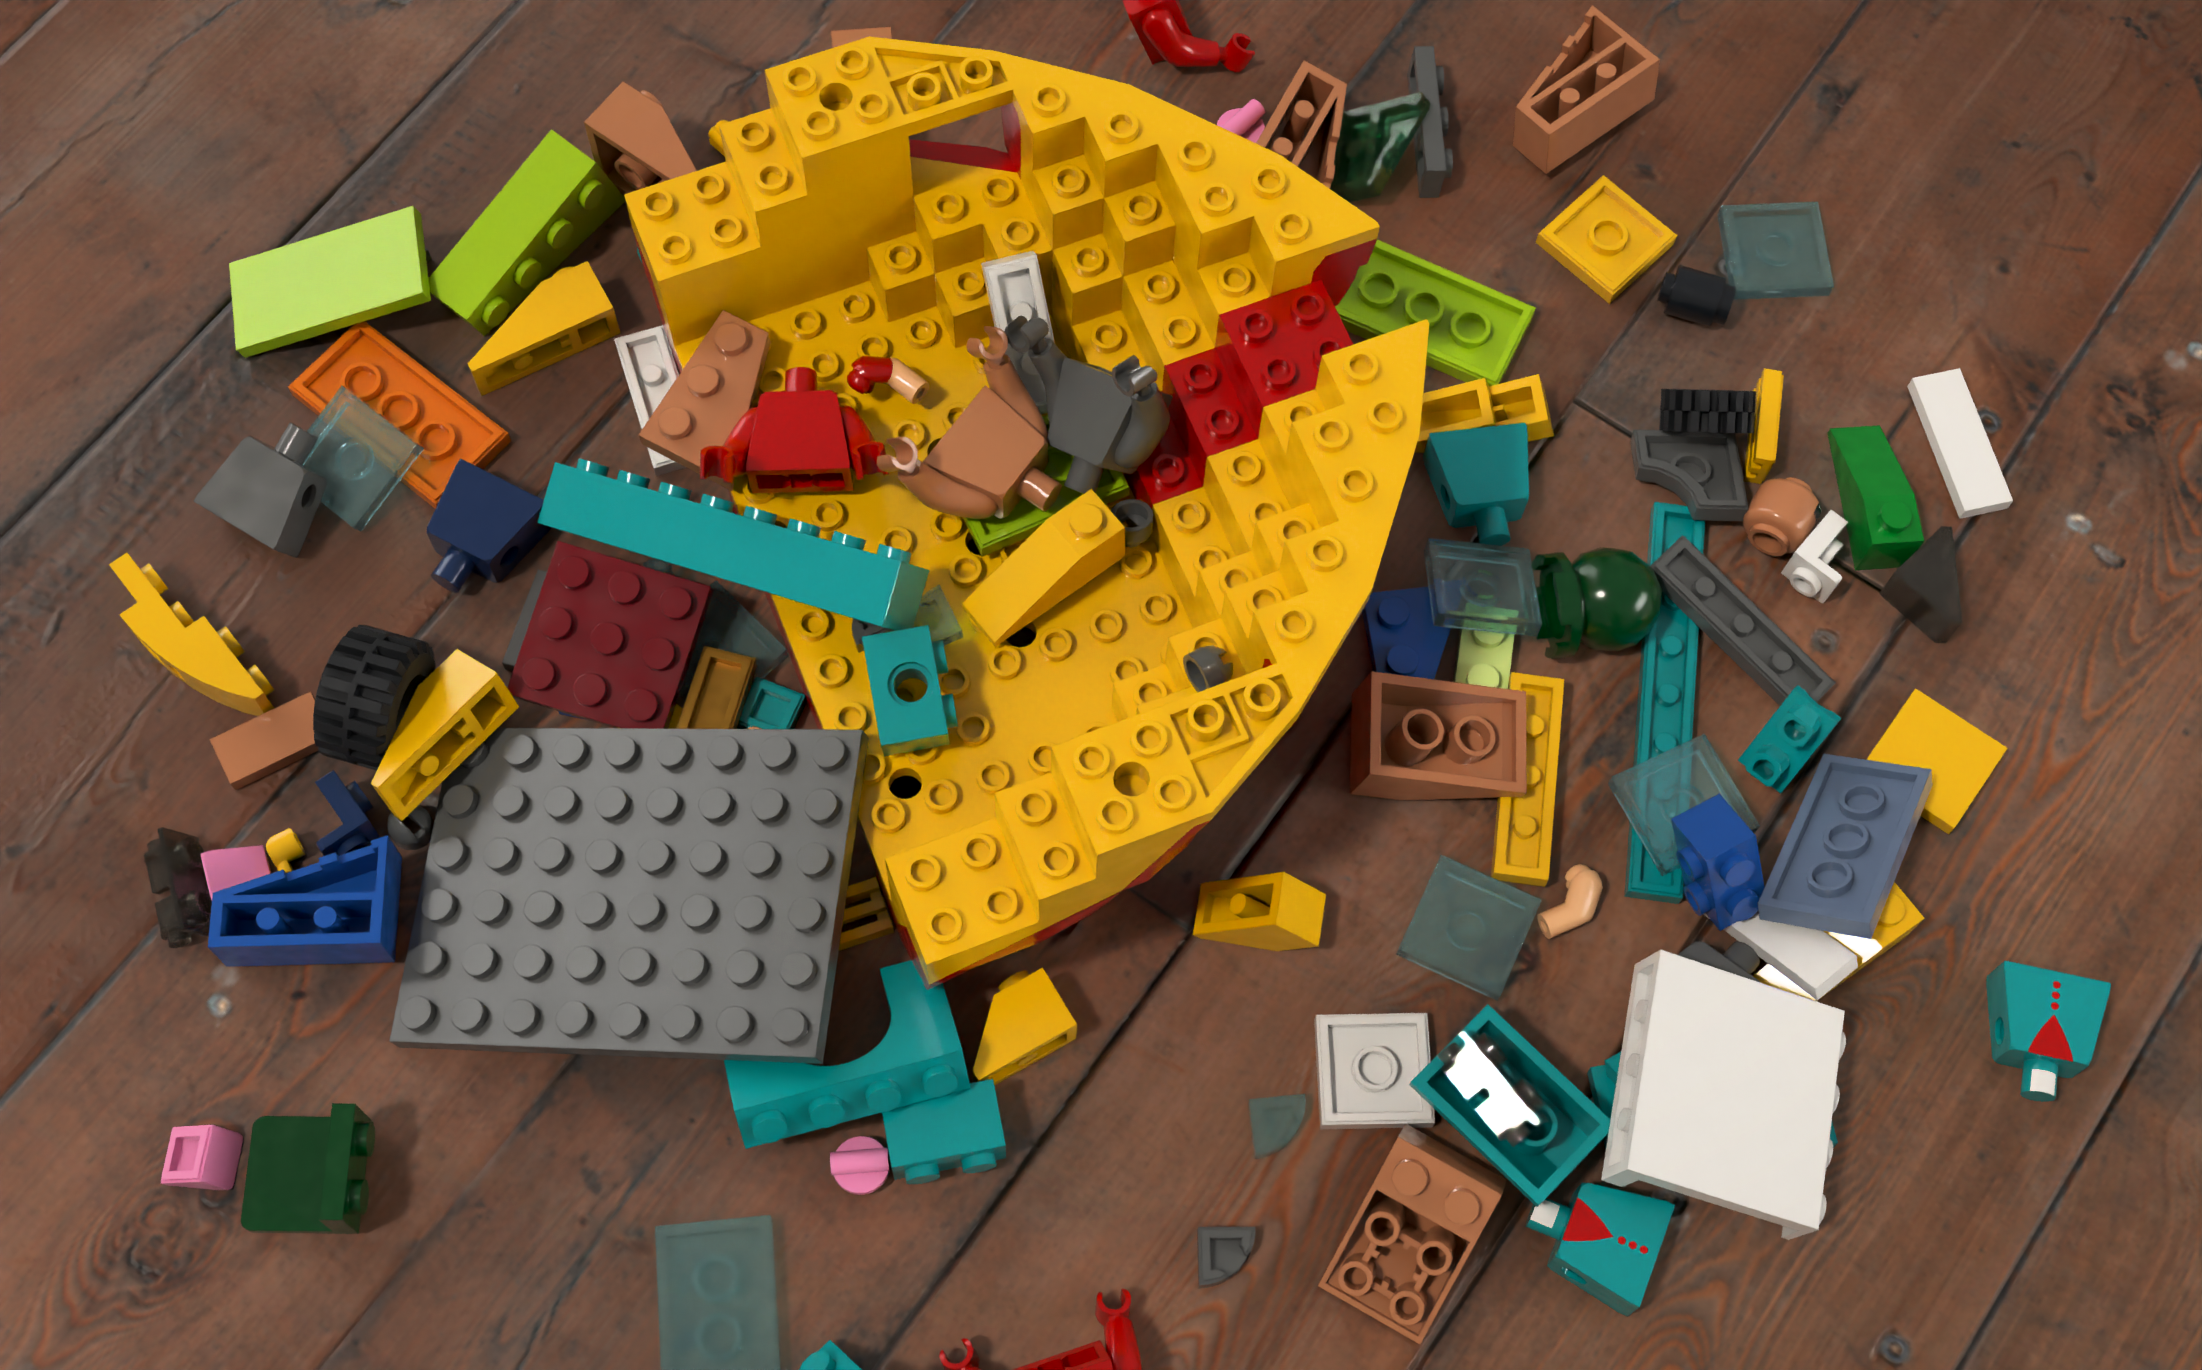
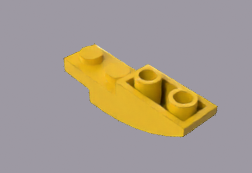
[109,553,275,716]

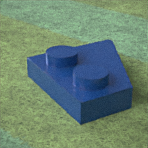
[1362,583,1463,679]

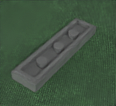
[1651,535,1836,705]

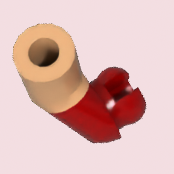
[847,356,929,404]

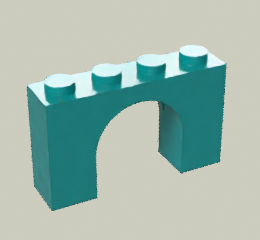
[724,960,970,1149]

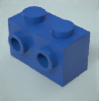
[1671,793,1765,931]

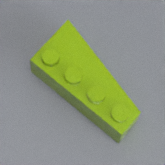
[429,129,625,337]

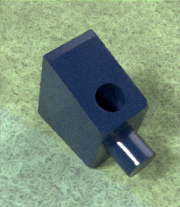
[426,458,552,593]

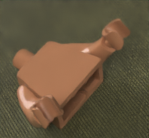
[877,326,1062,519]

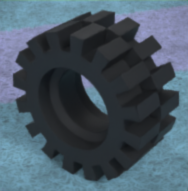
[1659,389,1756,433]

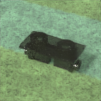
[143,827,212,948]
[1438,1030,1548,1147]

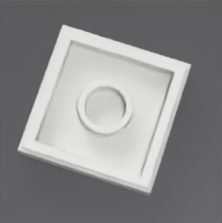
[1314,1013,1435,1129]

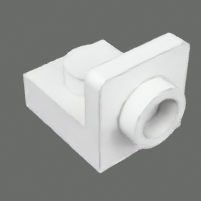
[1781,510,1848,603]

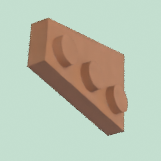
[639,310,770,491]

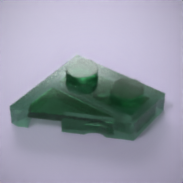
[1330,92,1430,202]

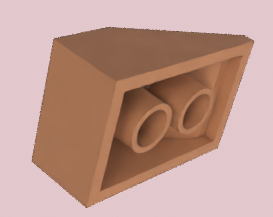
[584,82,697,194]
[1350,671,1527,800]

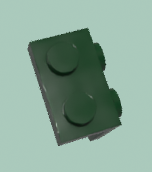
[241,1103,375,1234]

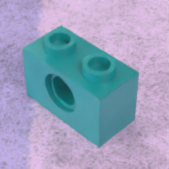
[862,625,958,756]

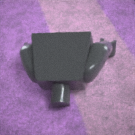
[1004,316,1173,493]

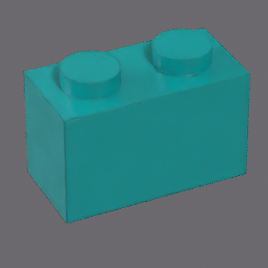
[882,1079,1006,1184]

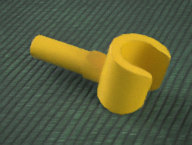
[266,828,306,873]

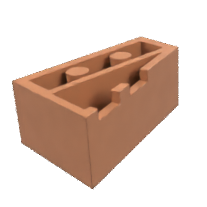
[1513,5,1660,174]
[1256,60,1347,189]

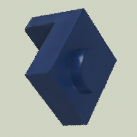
[315,770,381,856]

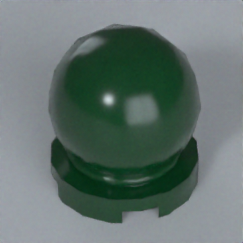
[1529,547,1662,659]

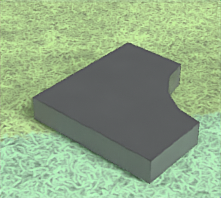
[1630,429,1749,521]

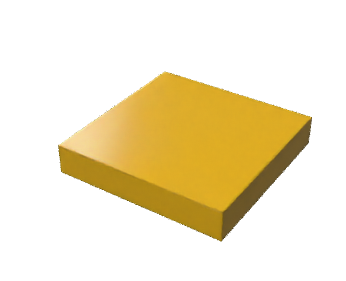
[1535,175,1678,304]
[1866,688,2008,835]

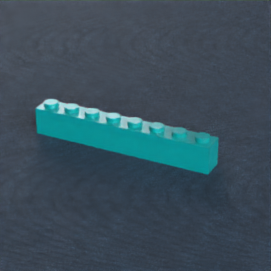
[537,458,929,631]

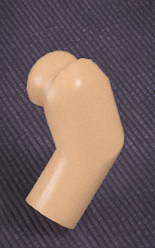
[1537,864,1603,939]

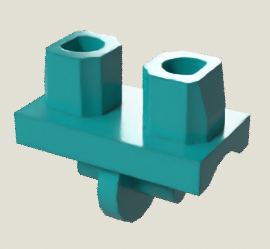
[1738,685,1842,794]

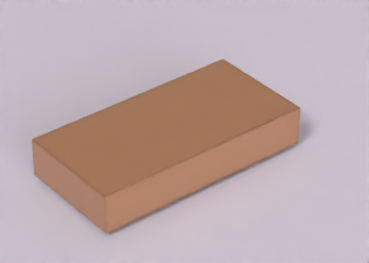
[209,691,318,791]

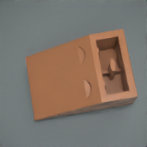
[1318,1123,1507,1344]

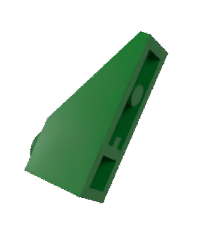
[1827,425,1924,571]

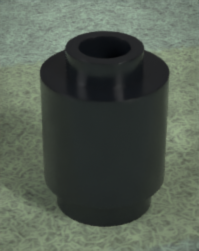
[1657,265,1736,327]

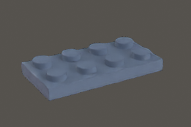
[1758,754,1933,939]

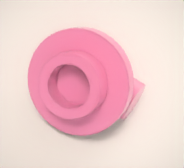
[1217,99,1265,143]
[830,1136,890,1195]

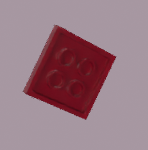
[507,541,714,729]

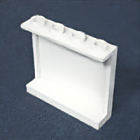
[1601,949,1846,1240]

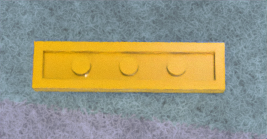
[1491,672,1564,887]

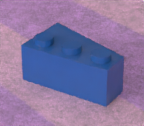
[208,835,402,967]

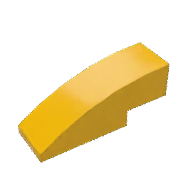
[1414,374,1554,453]

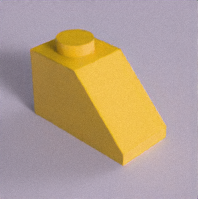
[1193,872,1326,951]
[973,967,1077,1086]

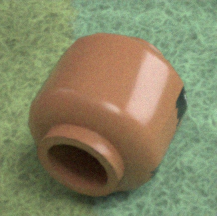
[1742,477,1821,556]

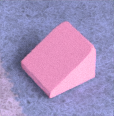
[201,845,271,900]
[160,1125,243,1190]

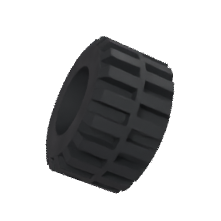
[313,625,436,771]

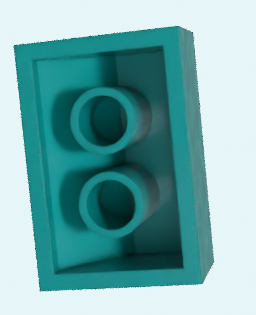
[1409,1004,1611,1207]

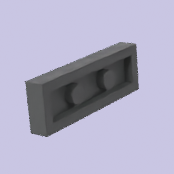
[1407,46,1453,198]

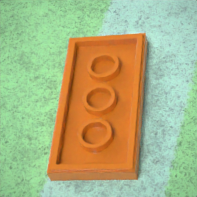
[288,321,511,509]

